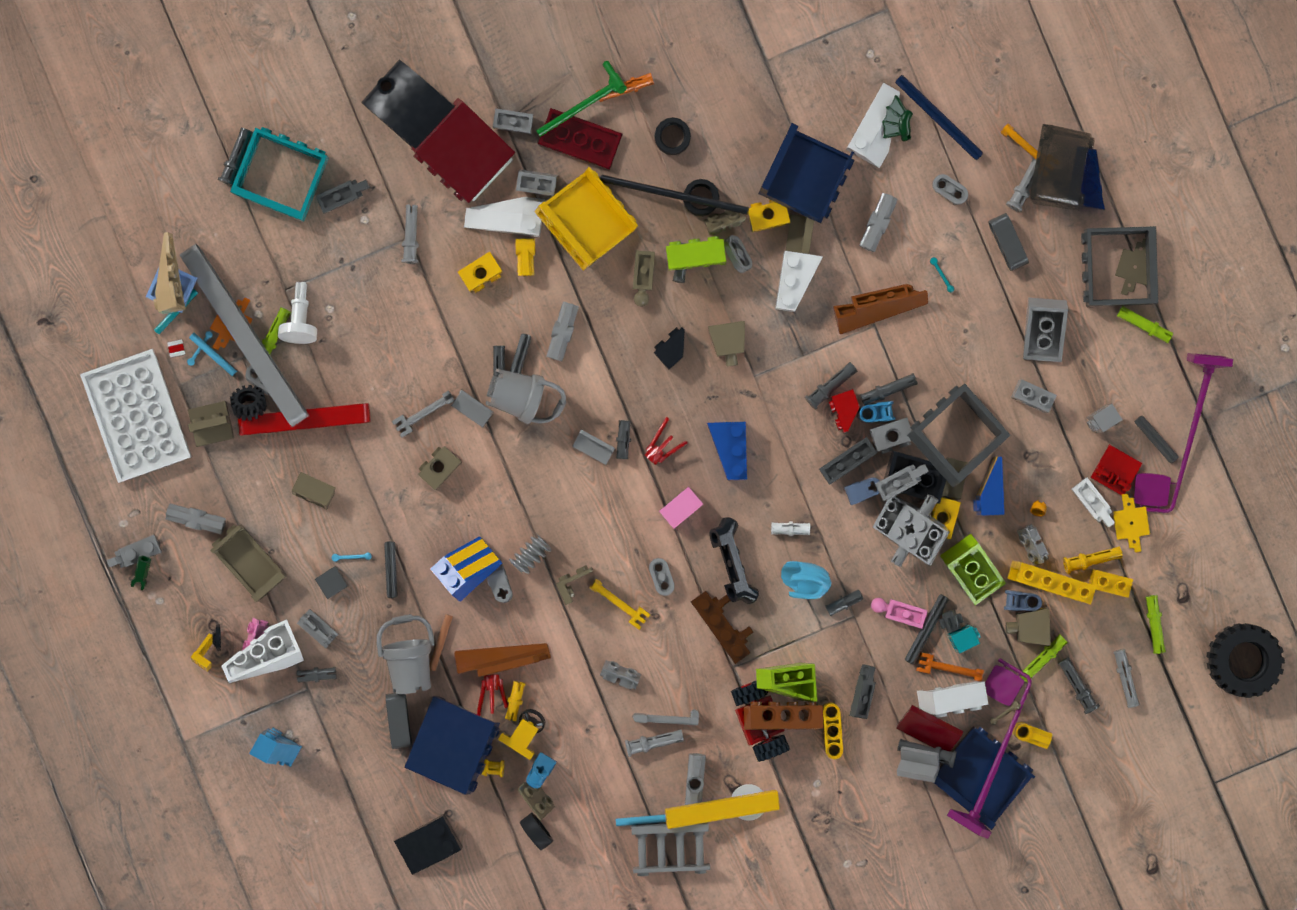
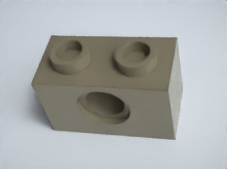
[418,446,462,490]

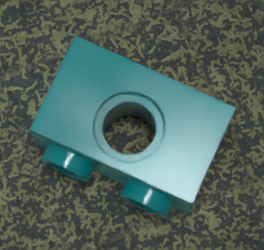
[947,624,981,654]

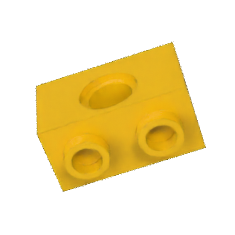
[748,200,790,233]
[458,251,503,293]
[931,497,961,539]
[1089,569,1133,598]

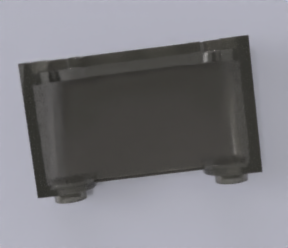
[1030,124,1095,211]

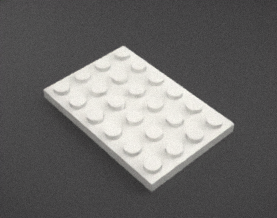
[80,349,192,483]

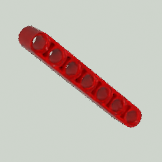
[238,403,371,436]

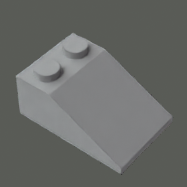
[1023,298,1068,362]

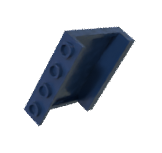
[758,123,855,223]
[404,696,500,795]
[934,726,1035,830]

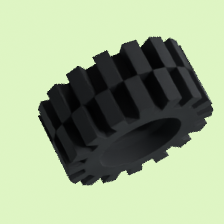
[230,385,267,421]

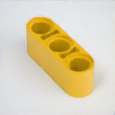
[823,702,843,759]

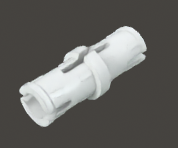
[771,521,810,536]

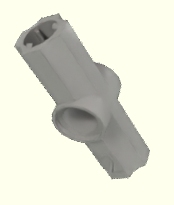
[859,193,898,252]
[546,302,579,361]
[165,503,226,534]
[685,753,706,805]

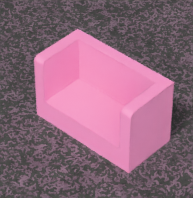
[659,487,703,529]

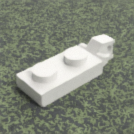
[1071,477,1115,528]

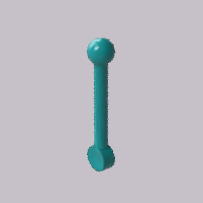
[930,257,954,293]

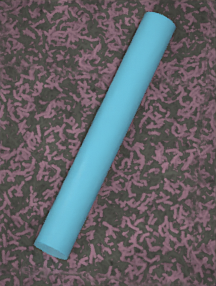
[189,333,237,376]
[616,814,666,826]

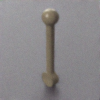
[990,701,1021,725]

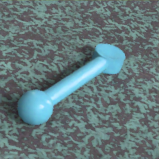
[187,331,213,366]
[332,552,372,562]

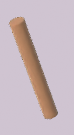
[430,614,453,671]

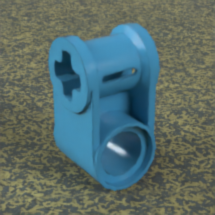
[857,401,896,423]
[526,752,557,789]

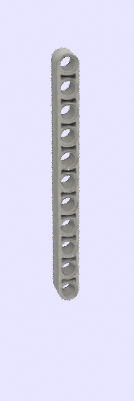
[180,244,309,427]

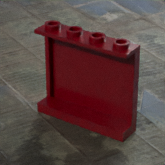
[411,98,516,203]

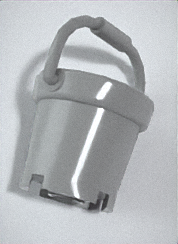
[486,368,566,424]
[376,614,435,694]

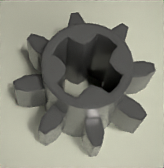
[939,610,964,632]

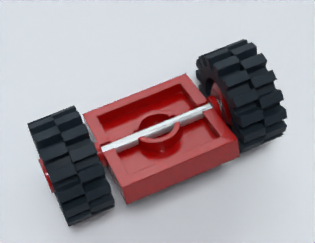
[731,681,790,762]

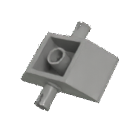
[873,494,950,567]

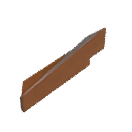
[833,284,928,334]
[454,643,551,677]

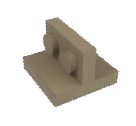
[188,401,235,447]

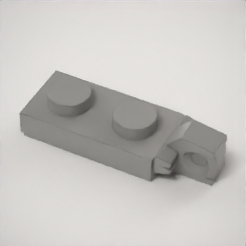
[875,464,928,501]
[107,535,162,568]

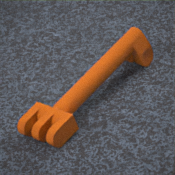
[916,652,984,681]

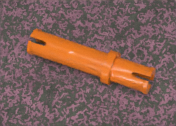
[596,73,654,102]

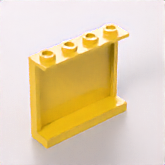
[534,167,638,271]
[1007,560,1097,605]

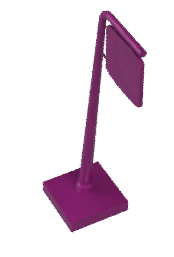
[1134,353,1233,513]
[947,658,1032,839]

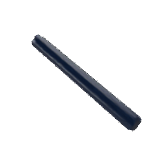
[895,75,983,160]

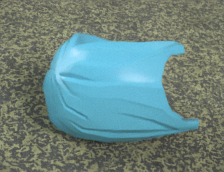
[781,561,831,599]

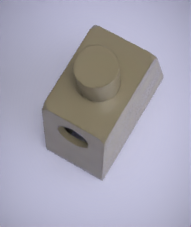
[708,321,745,367]
[1006,608,1051,645]

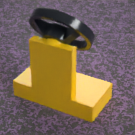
[190,624,221,672]
[498,709,545,760]

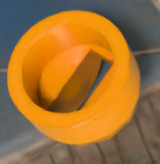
[1030,500,1047,517]

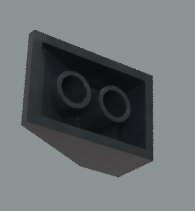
[884,451,946,504]
[394,813,463,875]

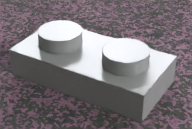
[493,108,534,134]

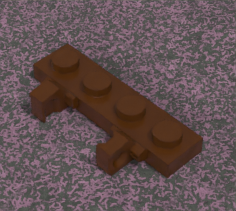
[690,591,754,664]

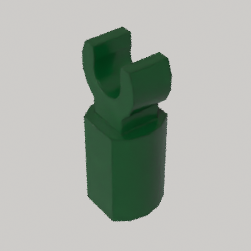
[131,555,151,590]

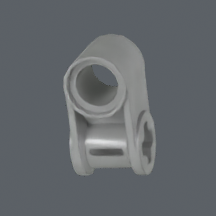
[486,565,513,603]

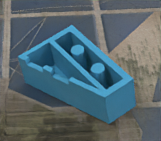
[249,727,302,767]

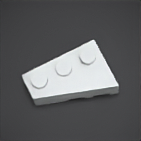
[775,251,823,312]

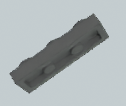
[819,437,877,485]

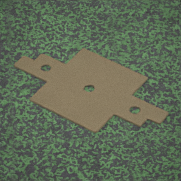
[1115,239,1147,295]

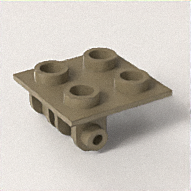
[704,210,746,235]
[517,781,555,821]

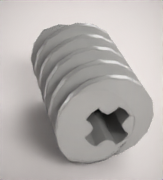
[509,533,552,574]

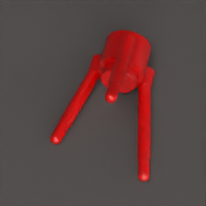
[645,417,687,465]
[477,675,508,715]

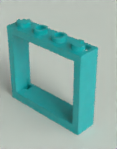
[230,127,329,222]

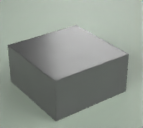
[315,566,349,599]

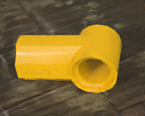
[515,238,535,276]
[1012,722,1052,749]

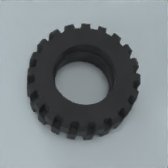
[1206,623,1285,698]

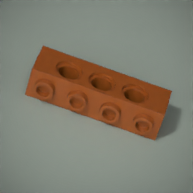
[744,702,823,730]

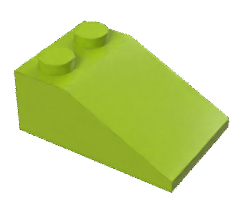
[940,534,1006,605]

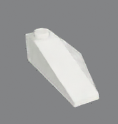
[222,620,304,683]

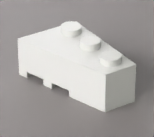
[917,681,988,718]

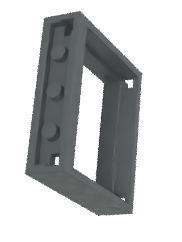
[1081,226,1159,307]
[907,384,1010,487]

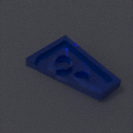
[1066,146,1105,210]

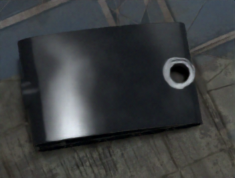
[361,59,455,149]

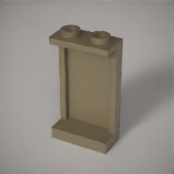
[210,525,287,602]

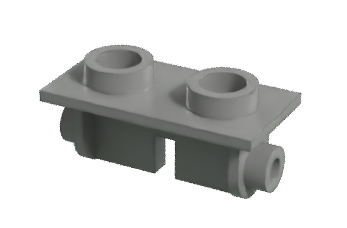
[1017,524,1049,566]
[297,609,338,649]
[600,660,641,690]

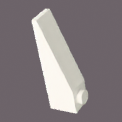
[846,83,900,168]
[464,197,545,237]

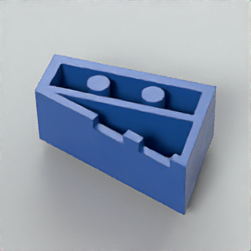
[707,422,747,480]

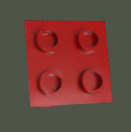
[1090,444,1143,495]

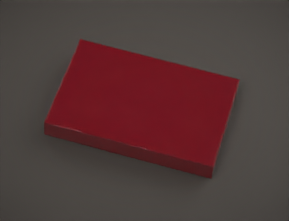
[896,705,964,751]

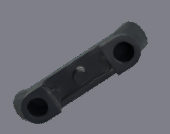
[709,517,759,604]

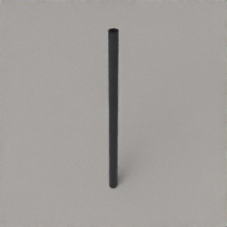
[600,175,749,215]

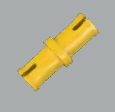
[505,681,525,721]

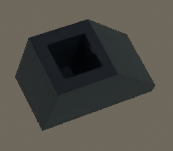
[654,327,685,370]

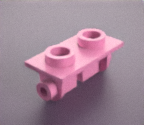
[242,618,269,651]

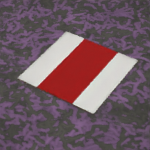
[167,339,185,358]

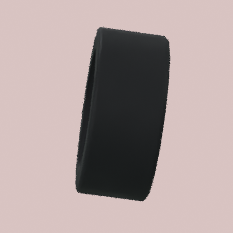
[654,117,691,155]
[683,179,719,216]
[520,813,553,851]

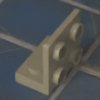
[556,565,593,605]

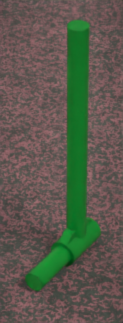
[536,61,627,137]

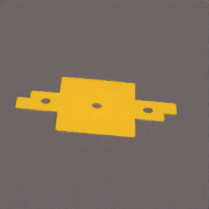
[1113,494,1150,552]

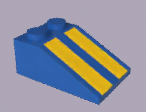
[973,457,1005,516]
[430,536,503,602]

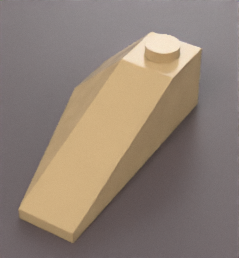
[154,232,186,314]

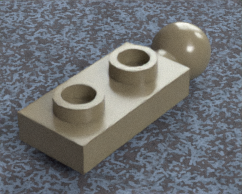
[633,250,655,307]

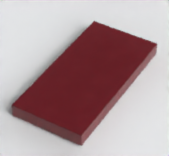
[538,108,623,170]

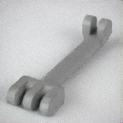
[392,391,455,438]
[632,709,699,725]

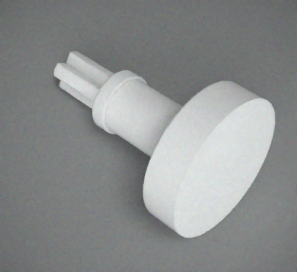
[278,282,317,344]

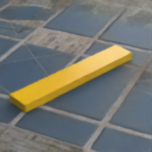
[665,790,780,829]

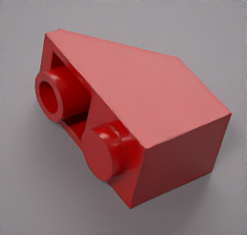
[829,389,859,433]

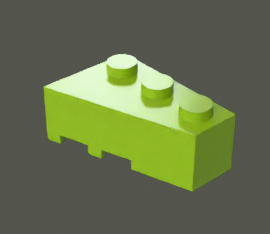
[666,236,726,271]
[756,663,817,702]

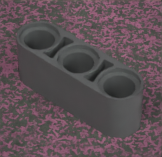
[988,213,1029,271]
[386,693,412,749]

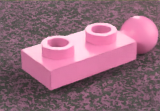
[871,598,928,629]

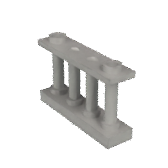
[631,822,710,876]

